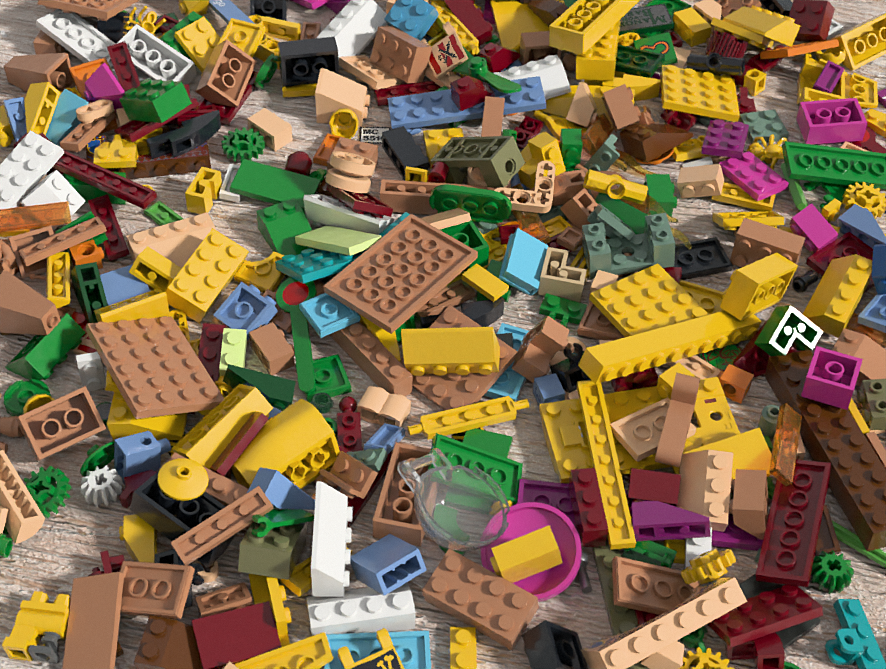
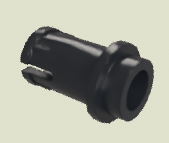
[792,270,819,292]

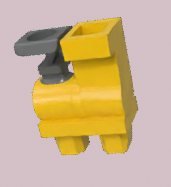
[2,591,71,663]

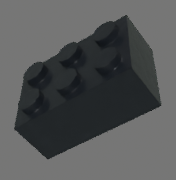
[278,36,339,87]

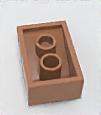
[832,328,886,387]

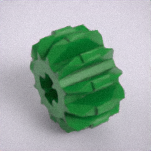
[811,550,854,594]

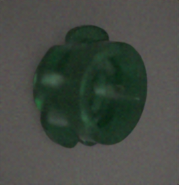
[311,392,334,414]

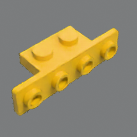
[249,574,292,647]

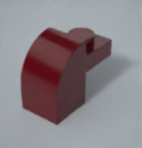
[725,632,785,669]

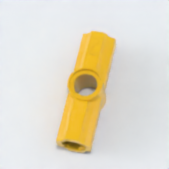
[583,169,648,204]

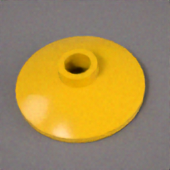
[158,458,208,501]

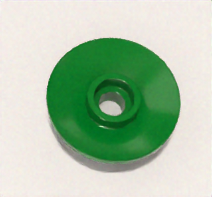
[80,441,115,477]

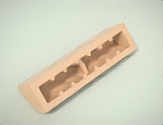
[0,450,45,544]

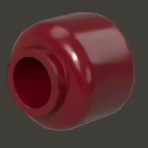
[284,151,312,176]

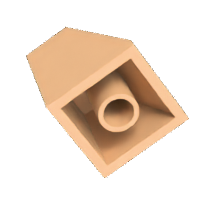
[315,68,370,126]

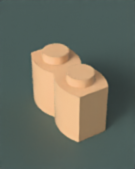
[357,386,411,427]

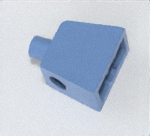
[114,431,171,485]

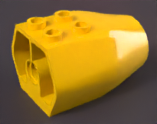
[231,398,340,489]

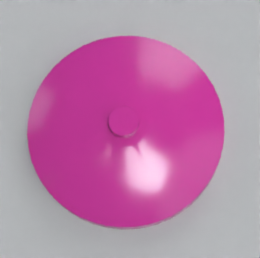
[481,502,582,602]

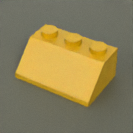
[94,289,170,323]

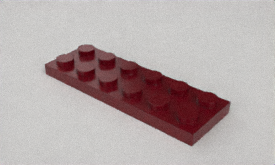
[755,458,831,587]

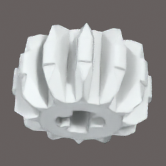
[80,465,123,507]

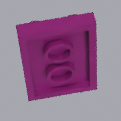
[701,119,749,159]

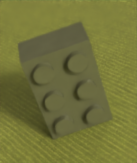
[238,522,308,580]

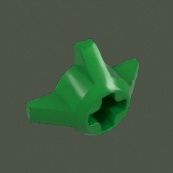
[680,626,708,653]

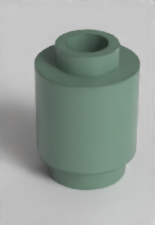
[758,405,785,438]

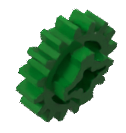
[221,127,265,163]
[24,466,72,519]

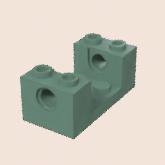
[582,213,675,279]

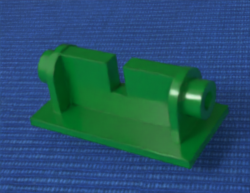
[622,541,677,568]

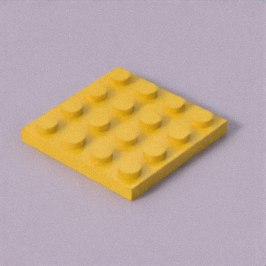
[660,65,740,122]
[589,263,709,337]

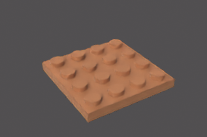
[400,305,519,411]

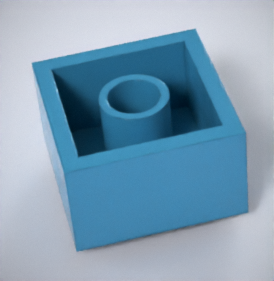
[384,0,439,40]

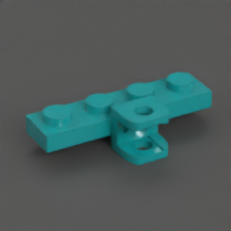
[824,599,886,669]

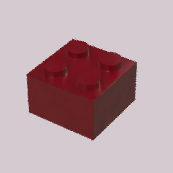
[789,0,835,42]

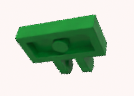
[539,293,587,327]

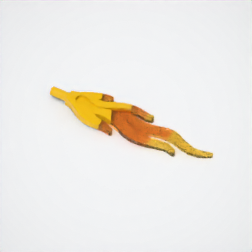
[534,110,656,176]

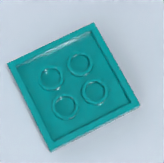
[275,249,359,284]

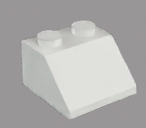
[20,170,85,230]

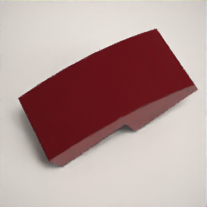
[514,116,543,150]

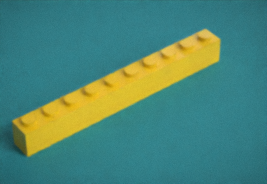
[578,311,762,384]

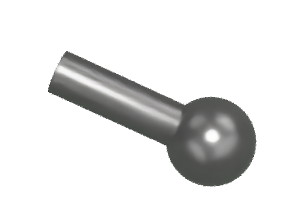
[577,552,592,593]

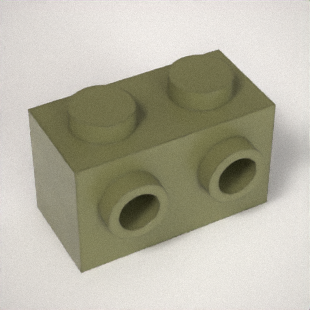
[857,379,886,430]

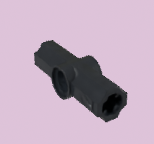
[686,53,745,76]

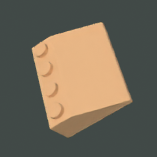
[126,212,216,291]

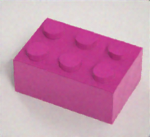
[796,98,867,145]

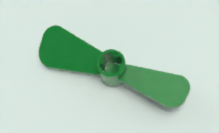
[451,47,522,93]

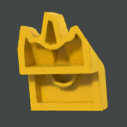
[423,128,464,169]
[93,134,139,168]

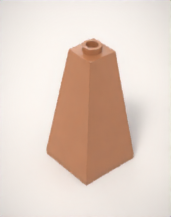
[4,53,75,92]
[0,271,61,335]

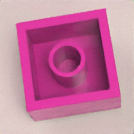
[801,346,863,410]

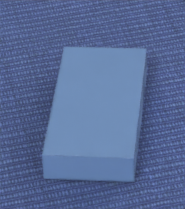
[364,423,405,454]

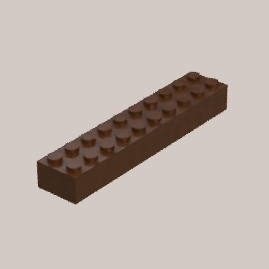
[764,350,886,551]

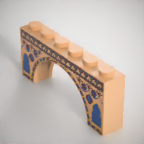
[581,577,747,669]

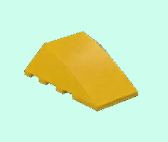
[797,53,878,109]

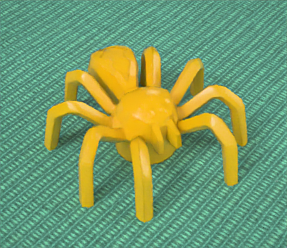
[123,6,168,39]
[746,134,787,170]

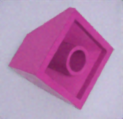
[84,63,125,112]

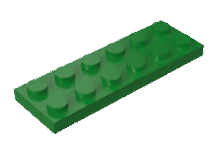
[781,141,886,190]

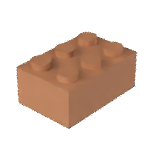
[369,27,432,83]
[730,218,805,282]
[16,386,106,462]

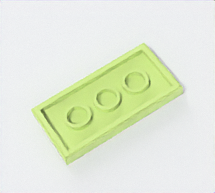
[295,225,382,256]

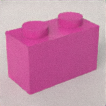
[790,203,838,253]

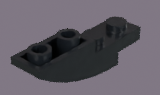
[146,110,221,159]
[420,297,504,329]

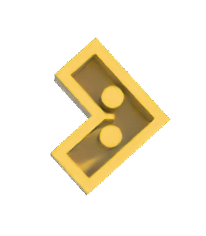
[518,132,566,189]

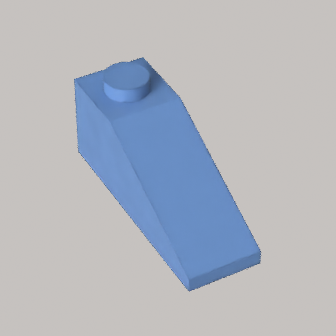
[838,204,886,249]
[246,467,315,510]

